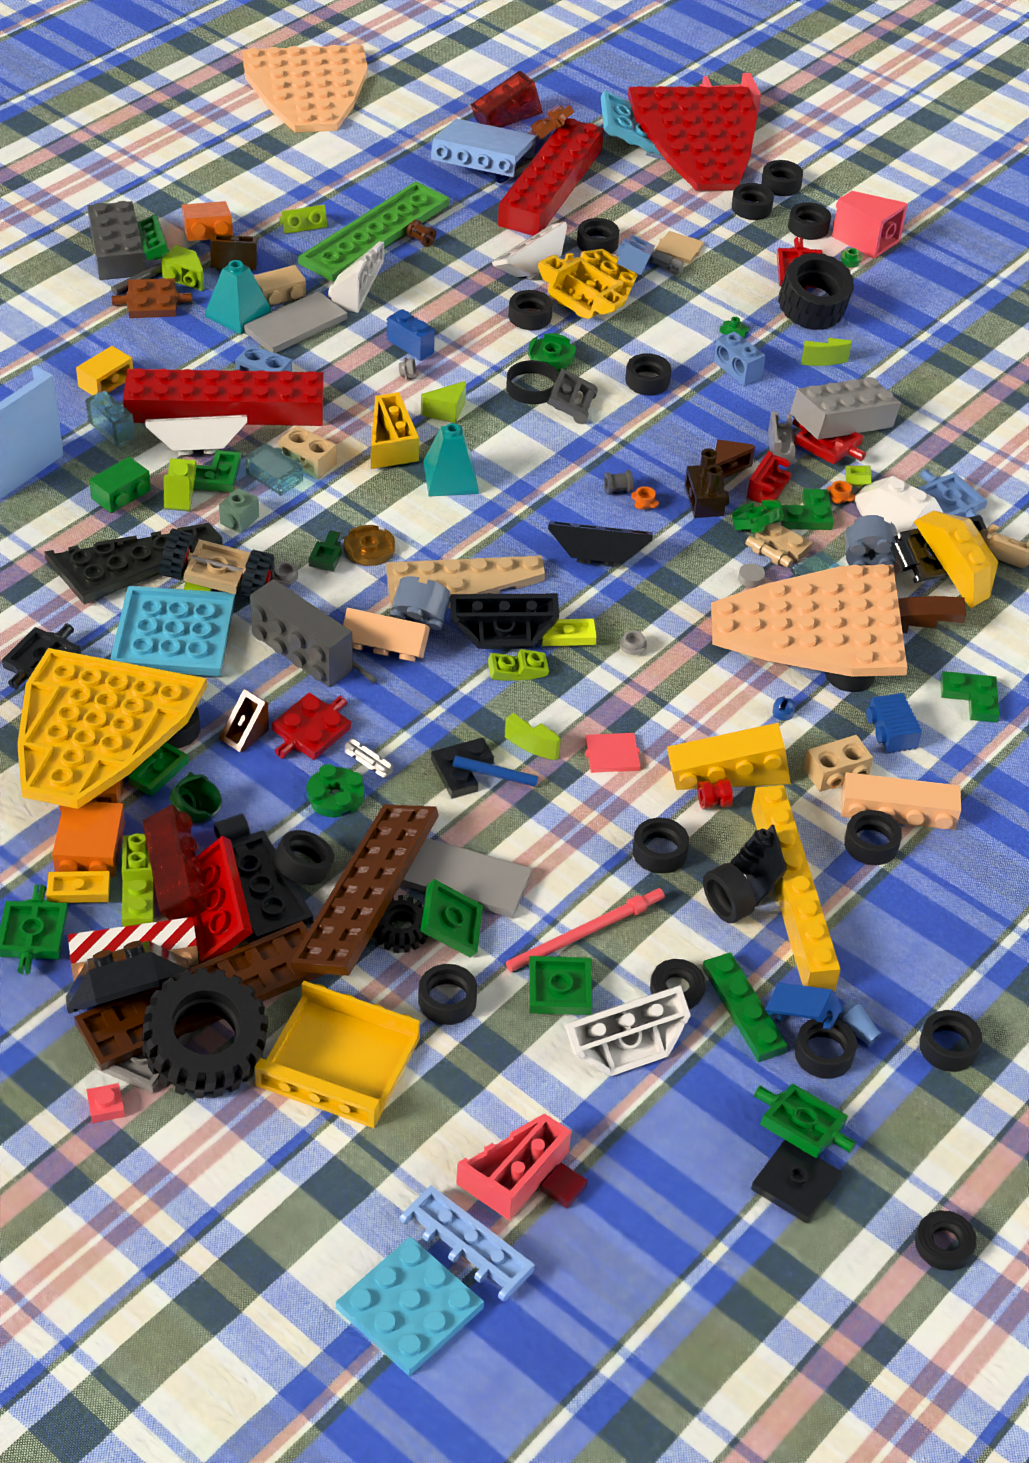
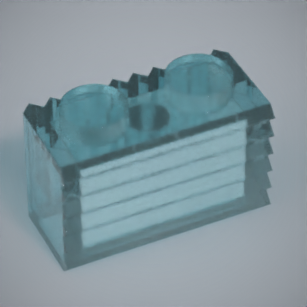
[85,391,135,447]
[245,442,303,496]

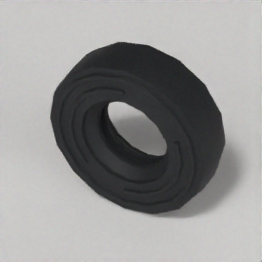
[650,959,705,1009]
[915,1210,977,1271]

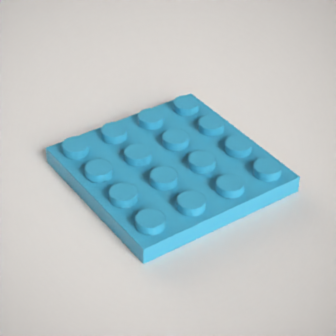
[110,586,235,676]

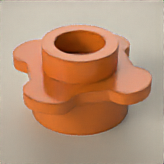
[826,481,855,504]
[631,486,659,510]

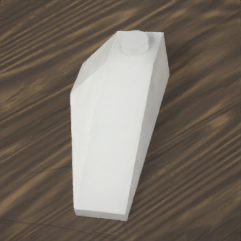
[328,241,384,313]

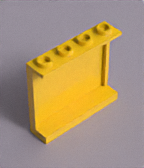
[254,981,420,1128]

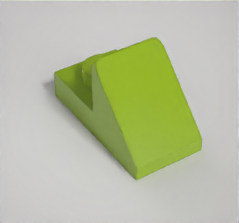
[164,458,197,512]

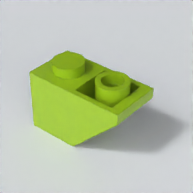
[161,245,204,291]

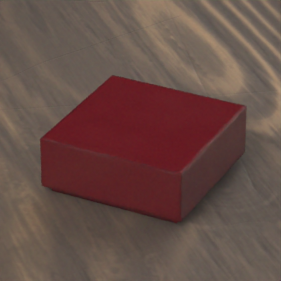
[541,1163,588,1209]

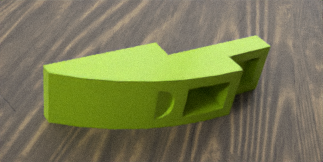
[122,833,155,927]

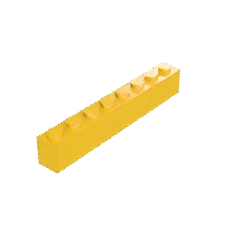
[751,785,841,992]

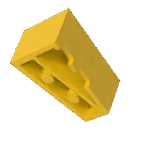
[371,392,419,469]

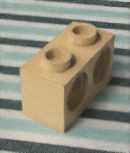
[278,425,337,479]
[803,735,873,792]

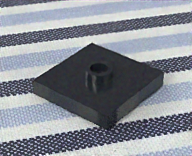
[751,1140,842,1224]

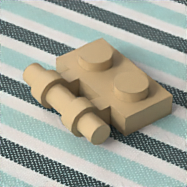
[745,523,813,568]

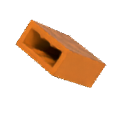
[181,201,233,241]
[52,802,126,877]

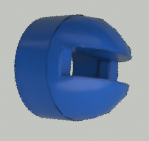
[772,696,795,721]

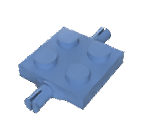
[917,469,987,519]

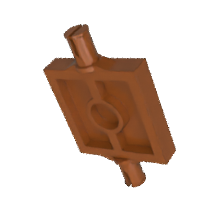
[528,104,575,140]
[112,278,192,318]

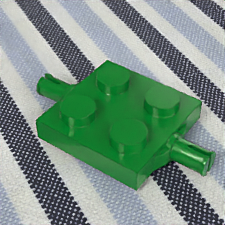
[0,884,68,975]
[754,1083,857,1158]

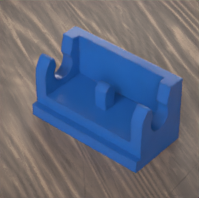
[765,982,843,1029]

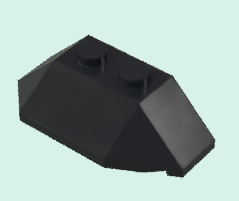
[548,521,653,567]
[450,593,559,649]
[66,941,191,1014]

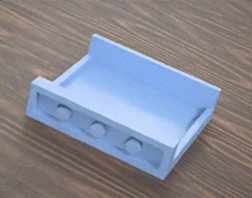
[431,119,537,177]
[0,365,63,499]

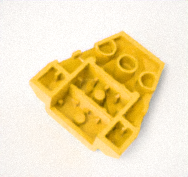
[538,249,638,319]

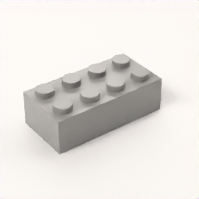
[790,377,901,440]

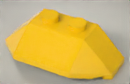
[914,510,998,609]

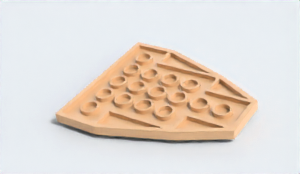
[242,44,368,133]
[711,564,907,677]

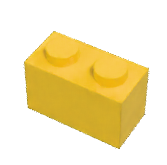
[76,346,133,399]

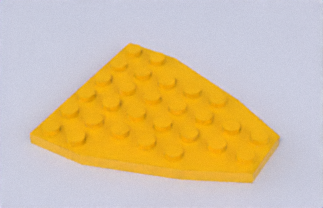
[17,648,207,809]

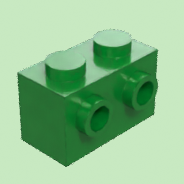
[89,457,151,513]

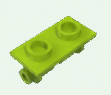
[279,204,328,234]

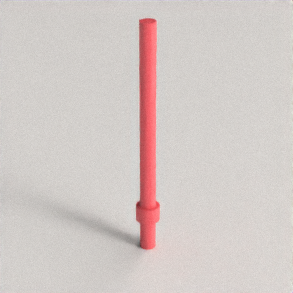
[506,888,665,972]

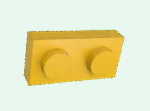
[46,871,111,903]

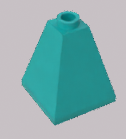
[205,260,271,335]
[423,423,479,497]

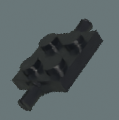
[2,623,81,690]

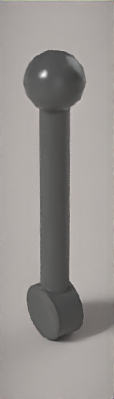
[353,660,377,684]

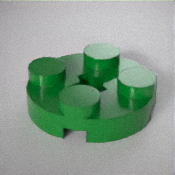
[528,333,576,373]
[732,500,784,533]
[306,764,364,818]

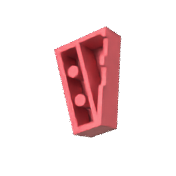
[456,1113,571,1221]

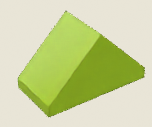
[421,381,466,423]

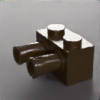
[210,234,258,272]
[684,448,729,518]

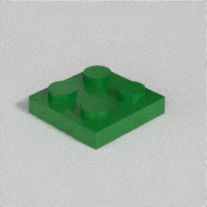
[420,879,483,958]
[529,956,592,1015]

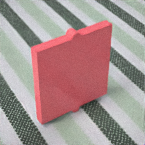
[585,733,640,773]

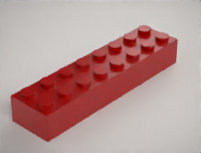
[498,118,604,236]
[123,368,324,426]

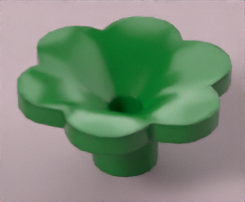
[719,317,749,338]

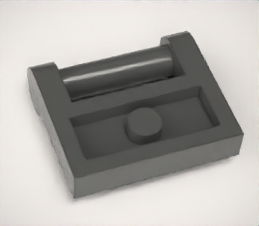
[547,368,598,424]

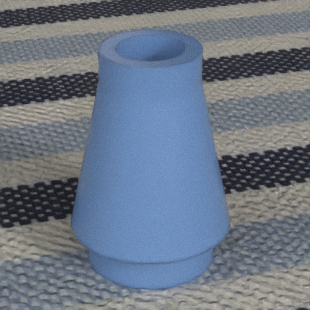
[837,1000,882,1046]

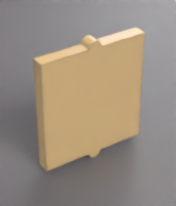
[655,231,704,264]

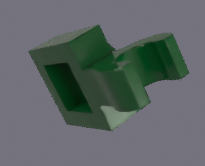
[308,530,342,572]

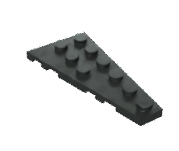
[44,523,223,605]

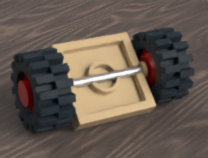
[160,528,274,598]

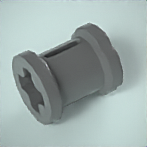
[604,470,633,495]

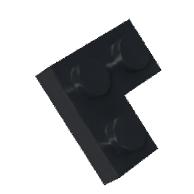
[431,737,494,799]

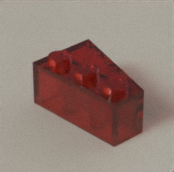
[471,71,543,128]

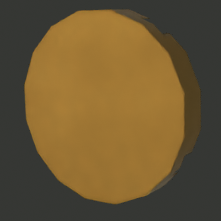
[343,525,395,566]

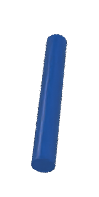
[452,755,538,787]

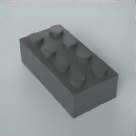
[87,201,145,280]
[250,579,353,688]

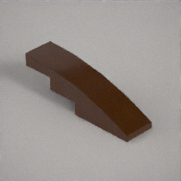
[898,596,966,633]

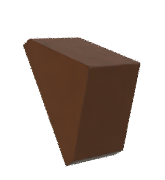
[715,439,755,478]
[218,689,269,752]

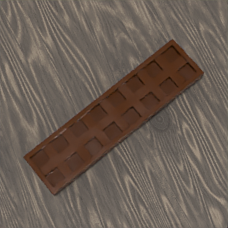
[290,804,439,976]
[74,921,325,1071]

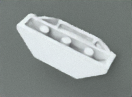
[492,222,567,279]
[145,415,247,455]
[854,476,943,534]
[564,985,691,1076]

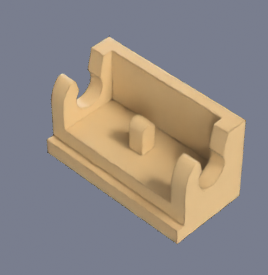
[981,524,1029,569]

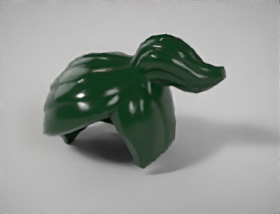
[170,772,222,826]

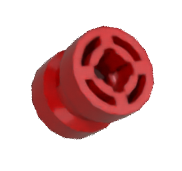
[698,779,733,810]

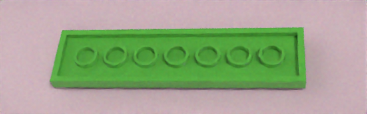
[298,181,449,282]

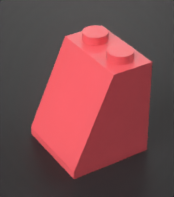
[832,191,908,259]

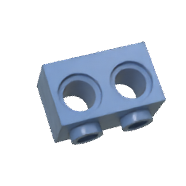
[616,234,655,275]
[714,331,766,386]
[235,344,292,372]

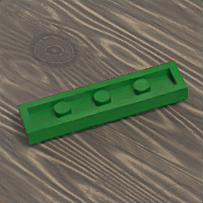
[137,214,169,261]
[702,952,788,1063]

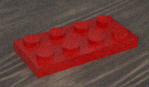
[181,836,253,963]

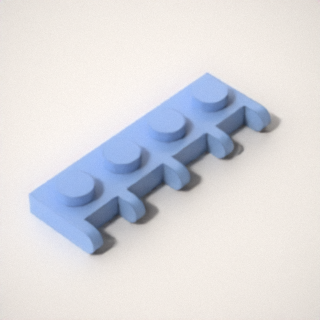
[400,1185,535,1302]

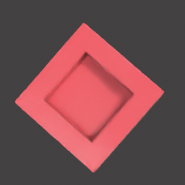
[86,1083,125,1123]

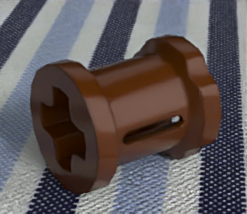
[407,219,436,247]

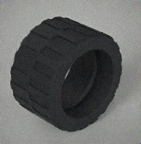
[778,253,854,330]

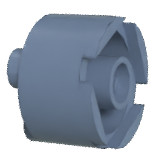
[845,515,898,566]
[389,576,450,630]

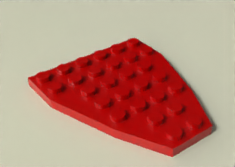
[627,86,757,191]

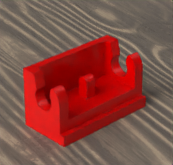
[746,451,791,503]

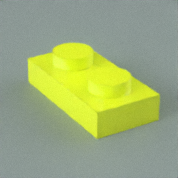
[541,619,597,646]

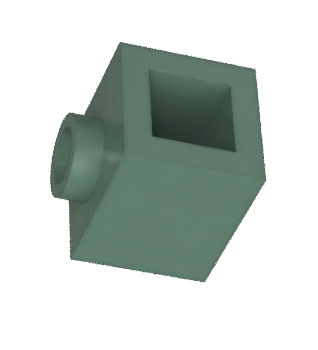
[219,488,259,534]

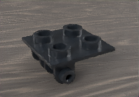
[730,824,787,907]

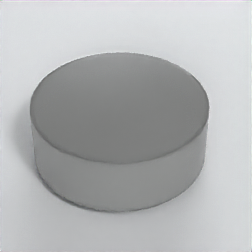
[738,563,765,588]

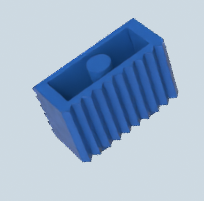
[386,309,435,361]
[866,693,922,753]

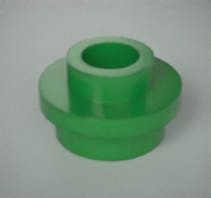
[840,248,863,268]

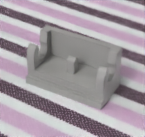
[768,411,796,465]

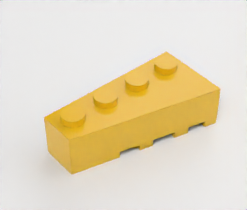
[667,723,791,790]

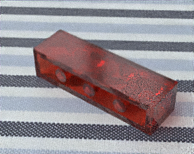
[142,804,208,920]

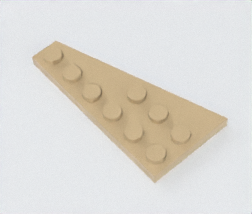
[386,556,545,611]

